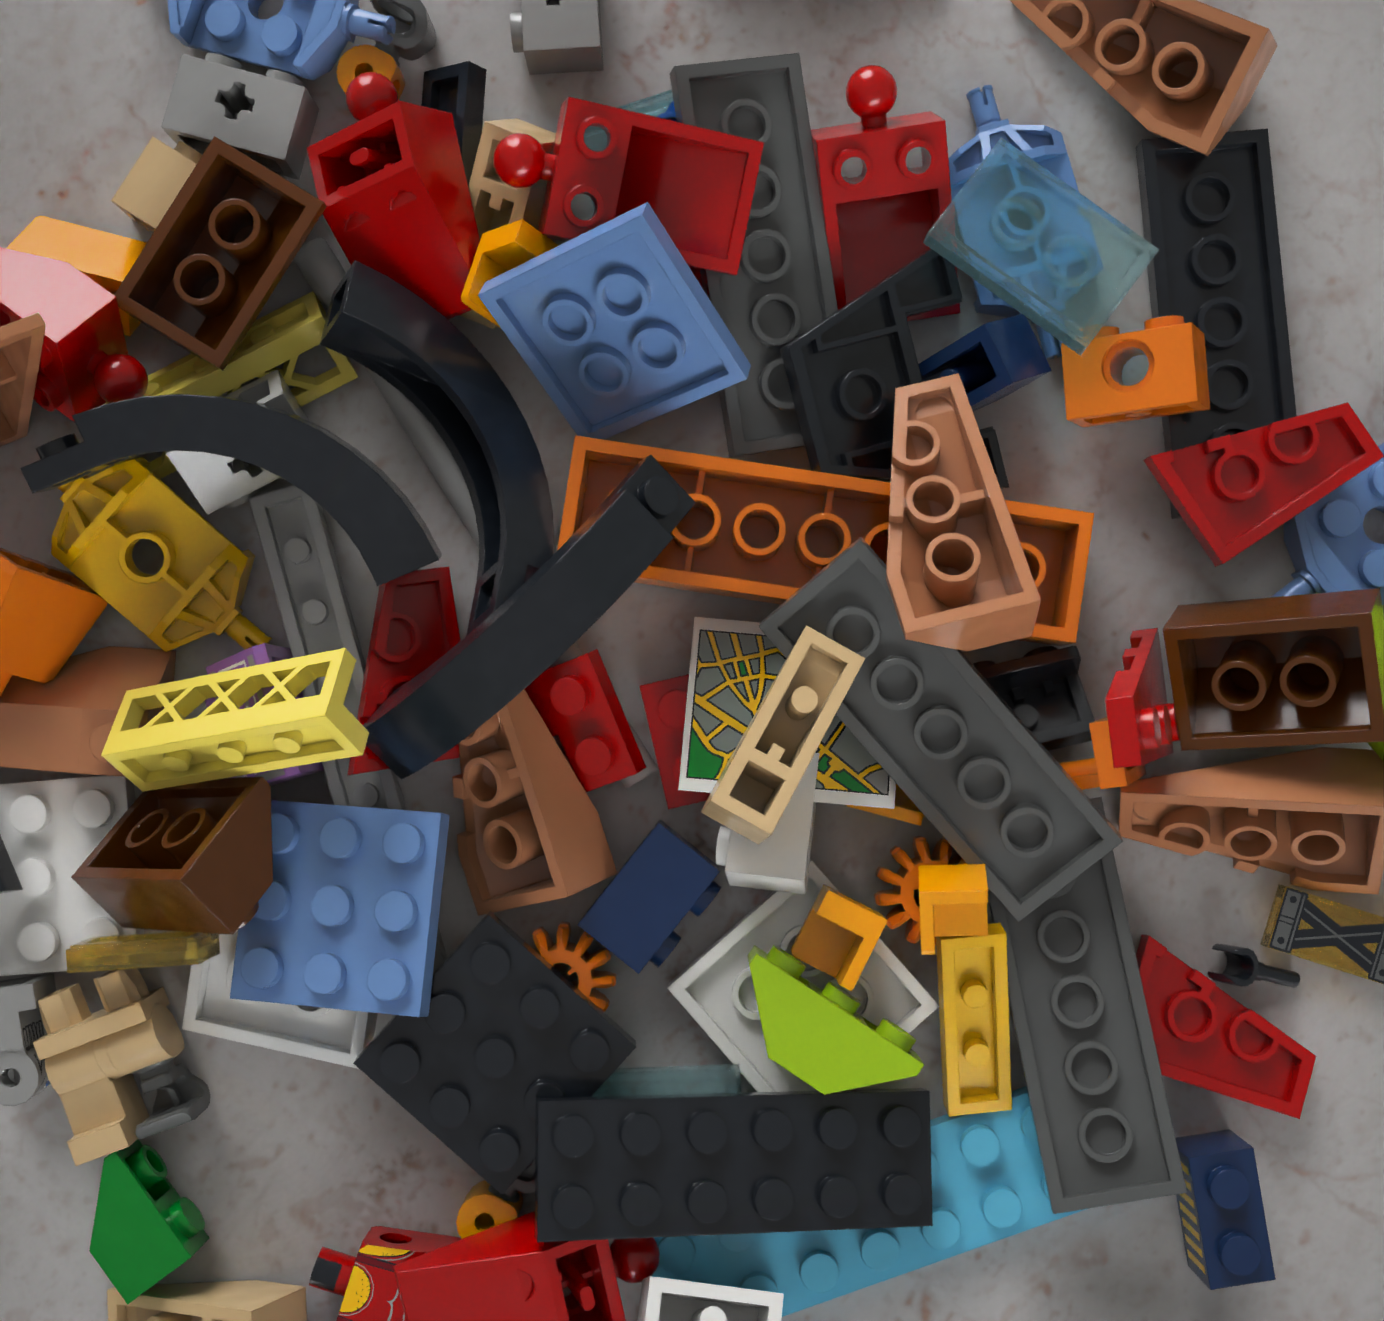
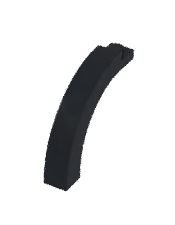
[320,260,554,636]
[20,394,442,586]
[363,454,696,780]

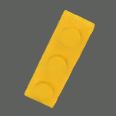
[936,922,1012,1117]

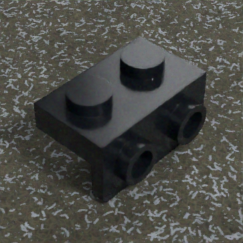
[973,646,1095,751]

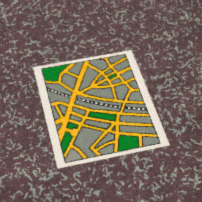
[678,617,896,809]

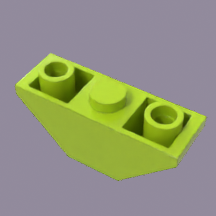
[747,945,924,1095]

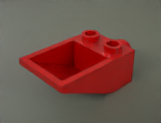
[811,65,961,321]
[306,72,480,320]
[493,97,764,276]
[0,247,148,423]
[393,1211,660,1321]

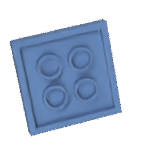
[478,202,751,440]
[230,800,450,1017]

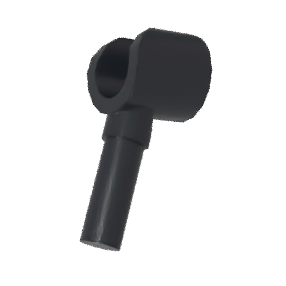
[1207,944,1300,988]

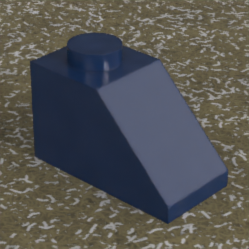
[918,313,1052,412]

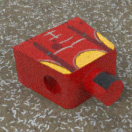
[309,1226,461,1321]

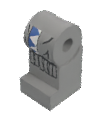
[0,973,56,1106]

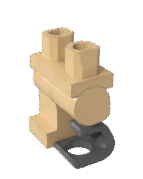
[33,966,210,1166]

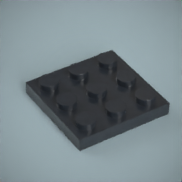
[353,911,636,1195]

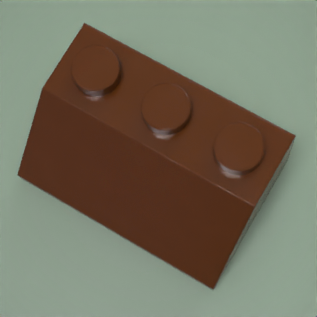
[114,136,327,371]
[1163,588,1384,751]
[71,777,273,935]

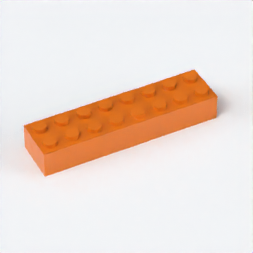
[557,435,1094,646]

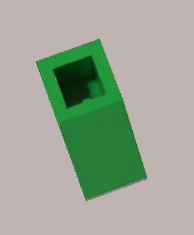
[89,1139,209,1305]

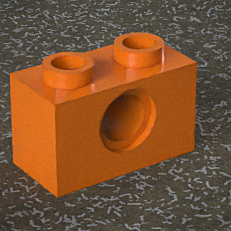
[1061,316,1210,428]

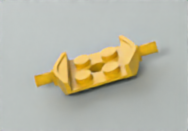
[51,457,272,652]

